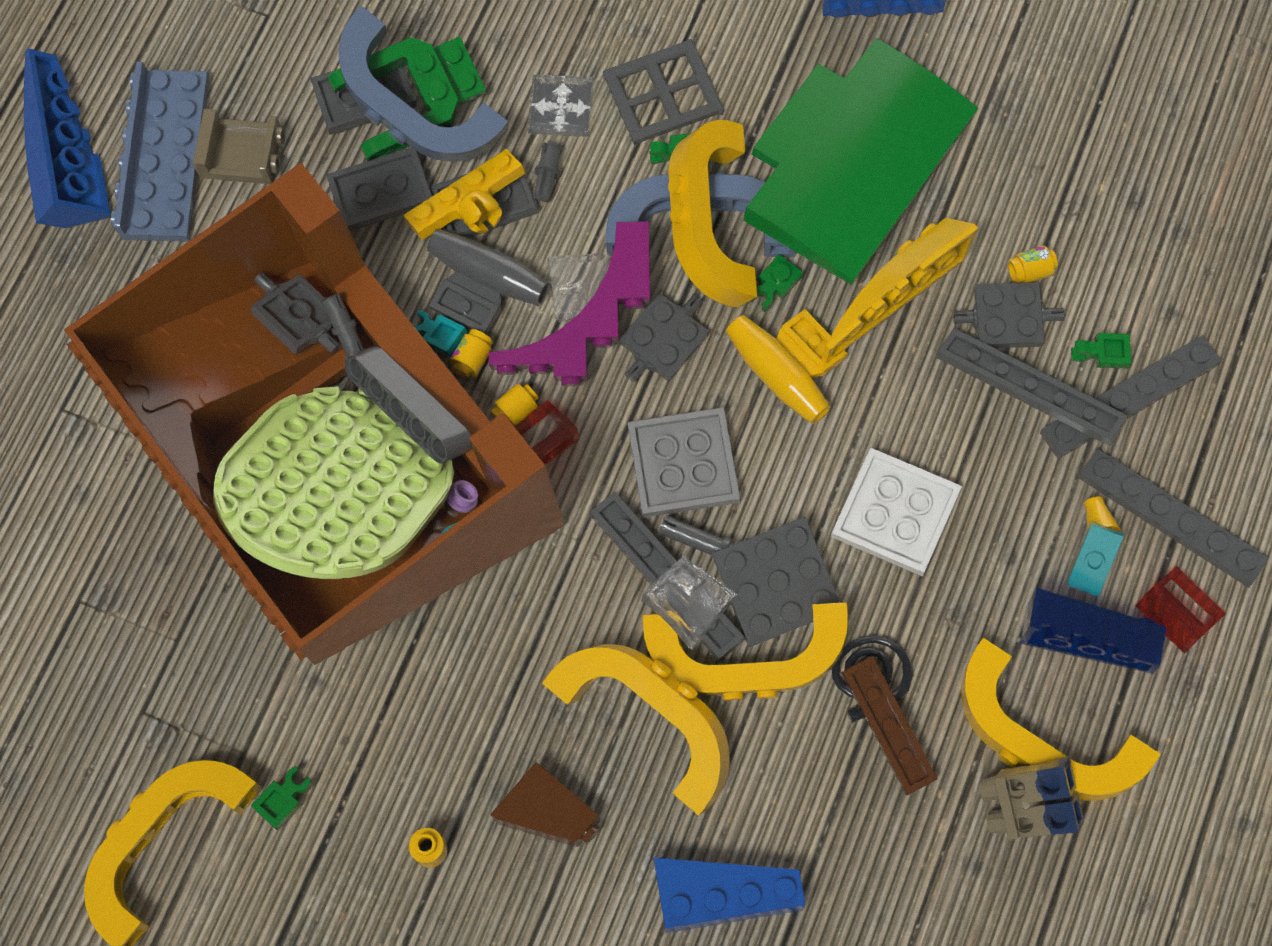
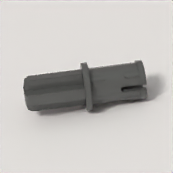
[533,141,562,202]

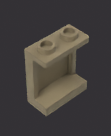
[193,109,285,184]

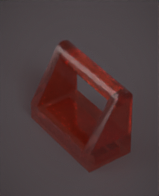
[514,400,579,466]
[1135,566,1227,654]

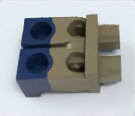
[979,757,1084,840]

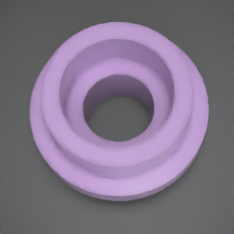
[446,480,478,513]

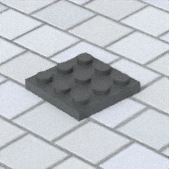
[711,517,840,647]

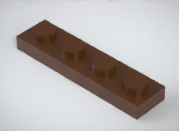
[841,656,938,795]

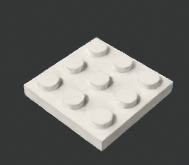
[831,448,962,576]

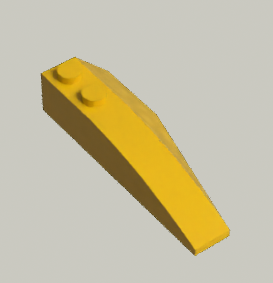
[821,218,978,364]

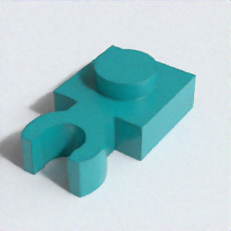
[412,310,468,358]

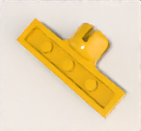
[403,149,526,240]

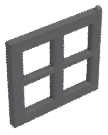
[603,39,724,145]

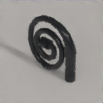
[832,635,913,723]

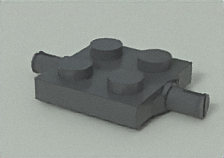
[250,272,341,355]
[953,282,1064,348]
[619,293,709,382]

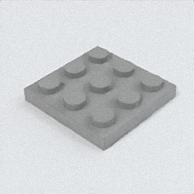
[627,407,740,518]

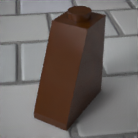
[490,762,600,847]

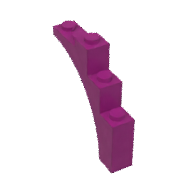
[489,221,650,386]

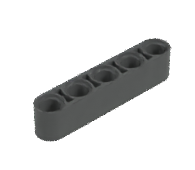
[344,346,472,464]

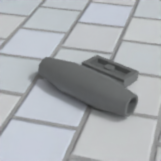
[427,229,549,335]

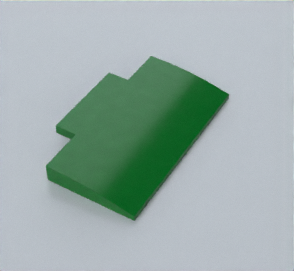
[743,38,978,285]

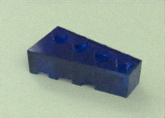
[1019,588,1167,674]

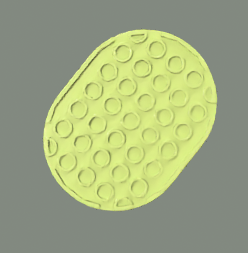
[213,387,454,579]

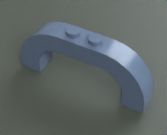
[339,5,508,162]
[606,172,796,257]

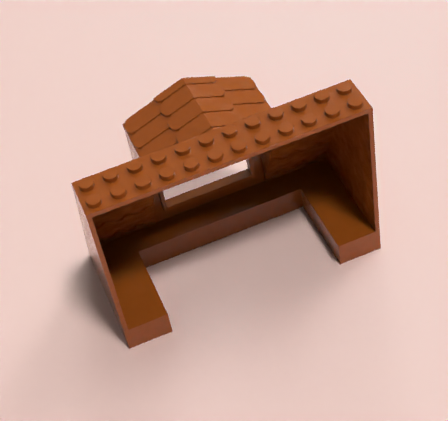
[64,163,565,665]

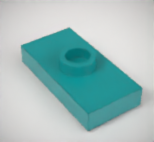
[1067,522,1124,597]

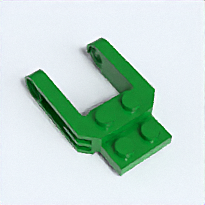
[327,36,486,161]

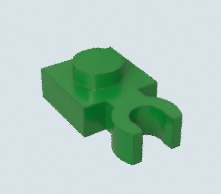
[750,254,803,312]
[251,766,313,831]

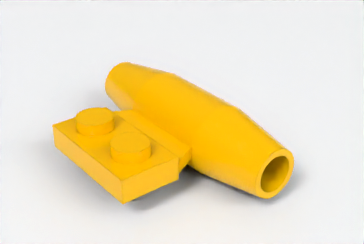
[726,309,848,424]

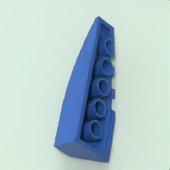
[24,48,110,228]

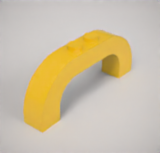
[668,120,757,308]
[642,602,848,701]
[961,638,1161,801]
[542,644,730,816]
[84,760,263,946]

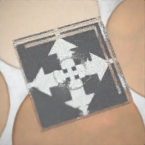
[527,75,594,137]

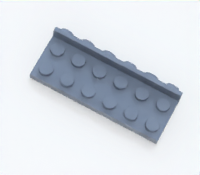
[111,62,210,242]

